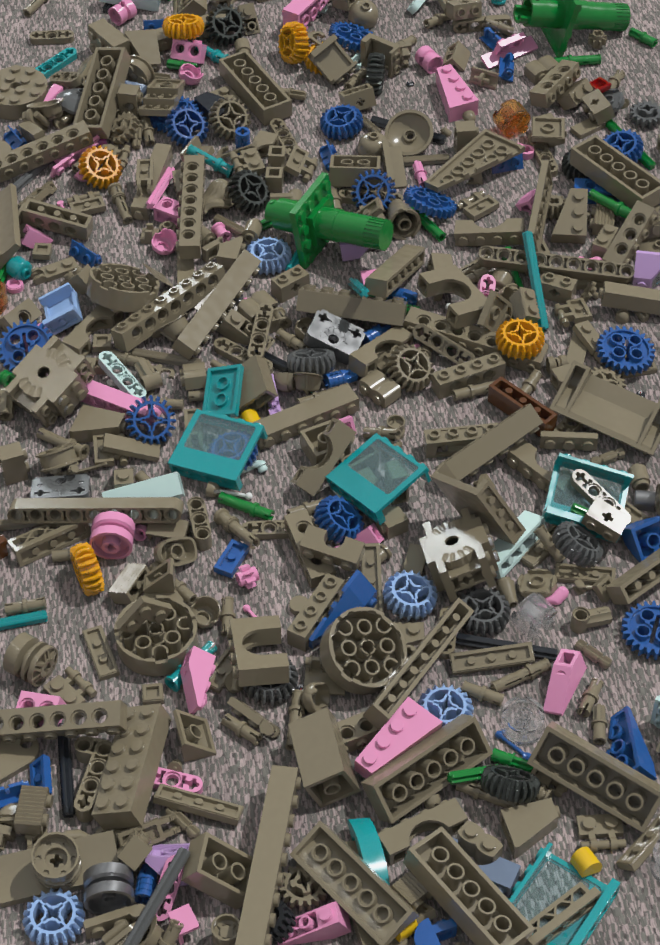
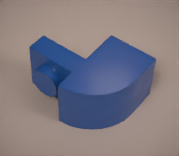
[414,917,457,945]

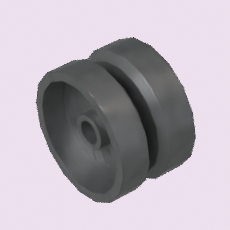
[83,862,135,915]

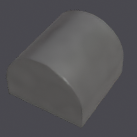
[634,490,655,512]

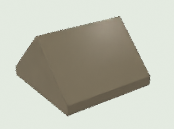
[173,709,217,762]

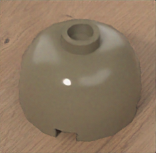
[348,0,379,29]
[357,132,390,162]

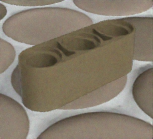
[187,496,212,551]

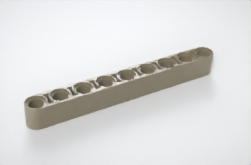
[477,246,635,285]
[7,497,184,524]

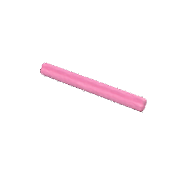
[146,167,175,210]

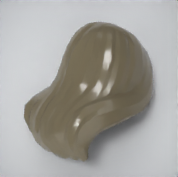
[203,178,235,215]

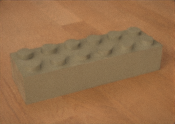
[73,47,132,139]
[219,50,292,126]
[569,134,660,208]
[296,284,408,326]
[91,703,171,830]
[361,714,493,824]
[527,721,660,833]
[403,826,535,945]

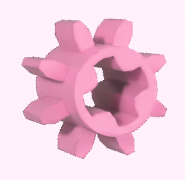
[235,564,260,589]

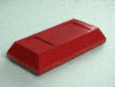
[589,77,611,93]

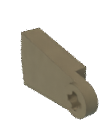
[18,117,45,143]

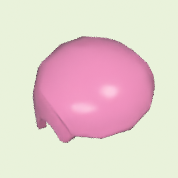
[178,63,204,86]
[151,228,178,255]

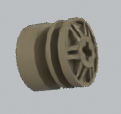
[3,632,58,687]
[31,832,82,890]

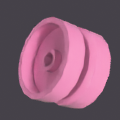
[89,511,135,560]

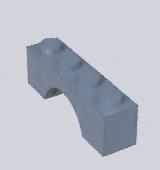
[452,837,521,898]

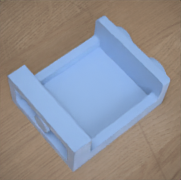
[39,283,83,335]

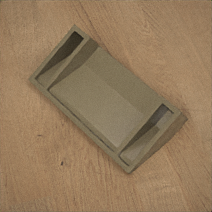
[549,360,660,456]

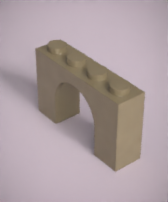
[417,264,487,329]
[226,615,289,687]

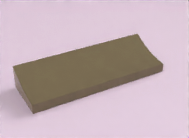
[523,160,553,252]
[0,183,21,270]
[289,821,420,945]
[0,830,120,908]

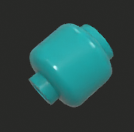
[6,256,32,281]

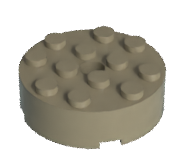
[0,65,49,120]
[86,263,160,314]
[114,595,199,676]
[320,607,407,695]

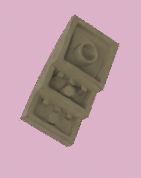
[139,79,185,116]

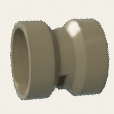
[546,355,568,375]
[387,414,405,439]

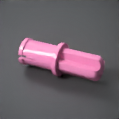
[413,160,427,188]

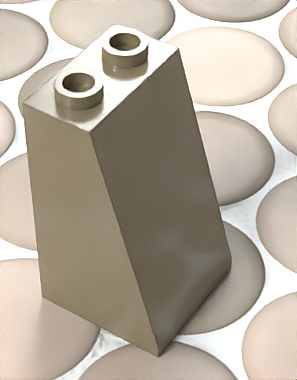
[288,707,360,808]

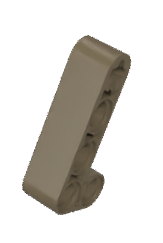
[74,736,112,823]

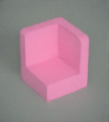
[355,523,384,543]
[167,903,199,945]

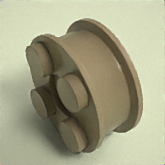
[126,55,155,86]
[35,442,81,474]

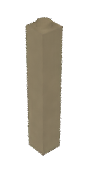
[131,143,173,221]
[598,281,660,315]

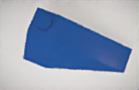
[309,569,378,649]
[606,706,657,781]

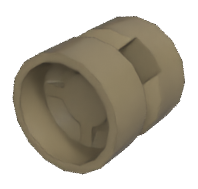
[211,913,240,945]

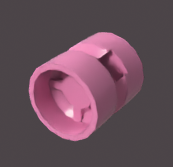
[108,0,137,26]
[415,45,443,74]

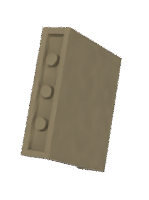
[430,462,526,545]

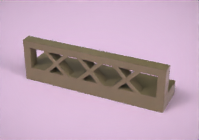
[7,510,91,567]
[525,881,601,945]

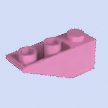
[180,646,216,715]
[543,649,587,716]
[277,901,352,945]

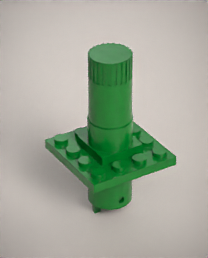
[513,0,631,57]
[264,172,393,269]

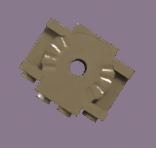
[4,335,96,428]
[419,507,500,602]

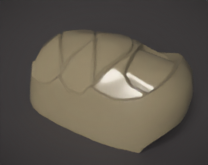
[153,537,198,566]

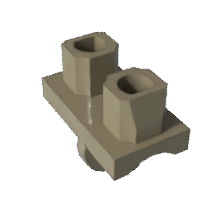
[395,41,412,69]
[469,66,499,90]

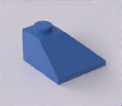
[622,516,660,563]

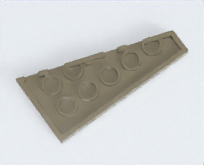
[425,129,525,193]

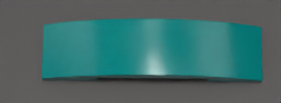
[347,817,390,886]

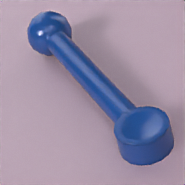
[495,731,531,760]

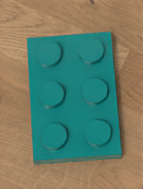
[202,364,244,417]

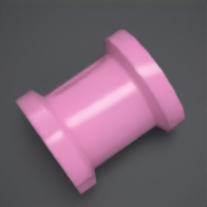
[211,222,232,243]

